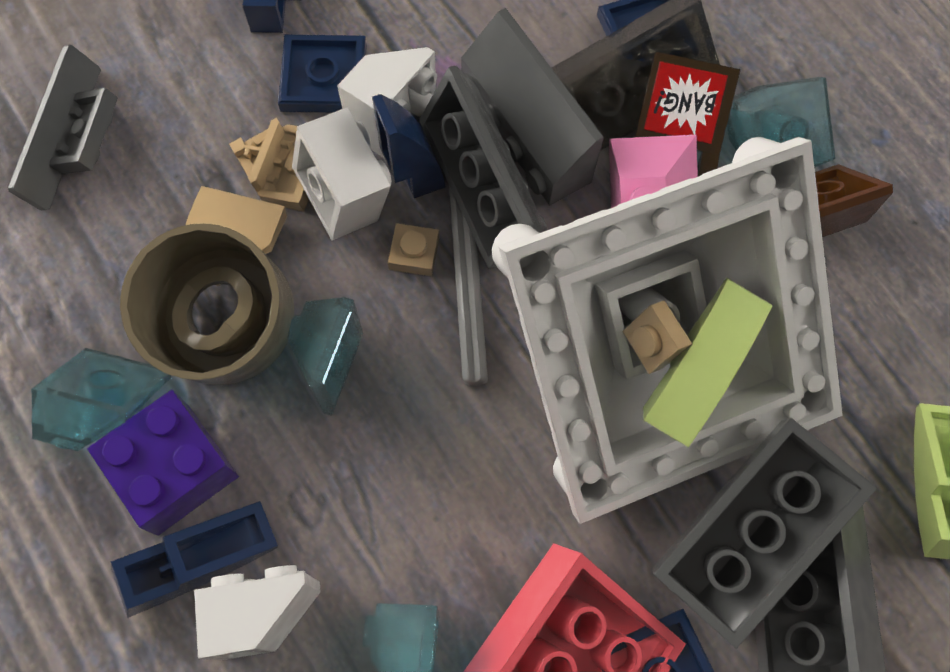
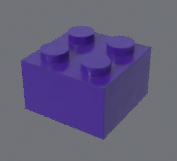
[87,389,239,536]

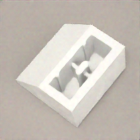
[337,47,437,159]
[194,565,320,660]

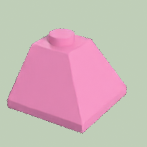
[609,135,698,208]

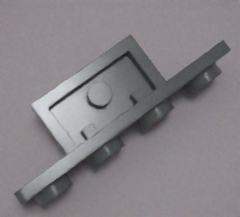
[8,45,118,211]

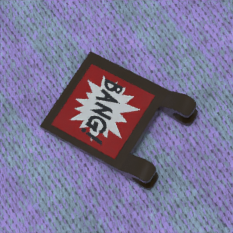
[635,52,741,176]

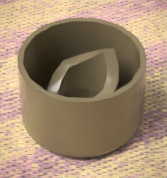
[120,224,294,385]

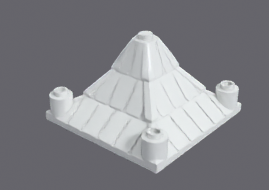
[492,137,843,524]

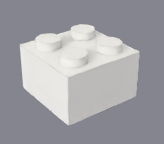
[292,107,392,241]

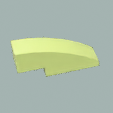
[643,277,772,447]
[914,403,950,560]

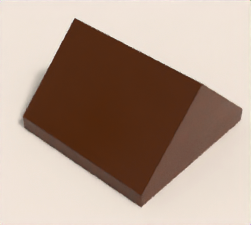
[815,164,893,237]

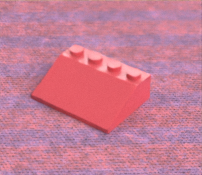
[464,543,686,672]

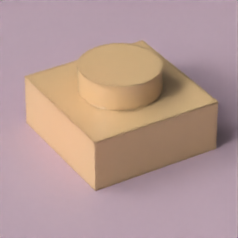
[388,223,439,276]
[622,300,692,374]

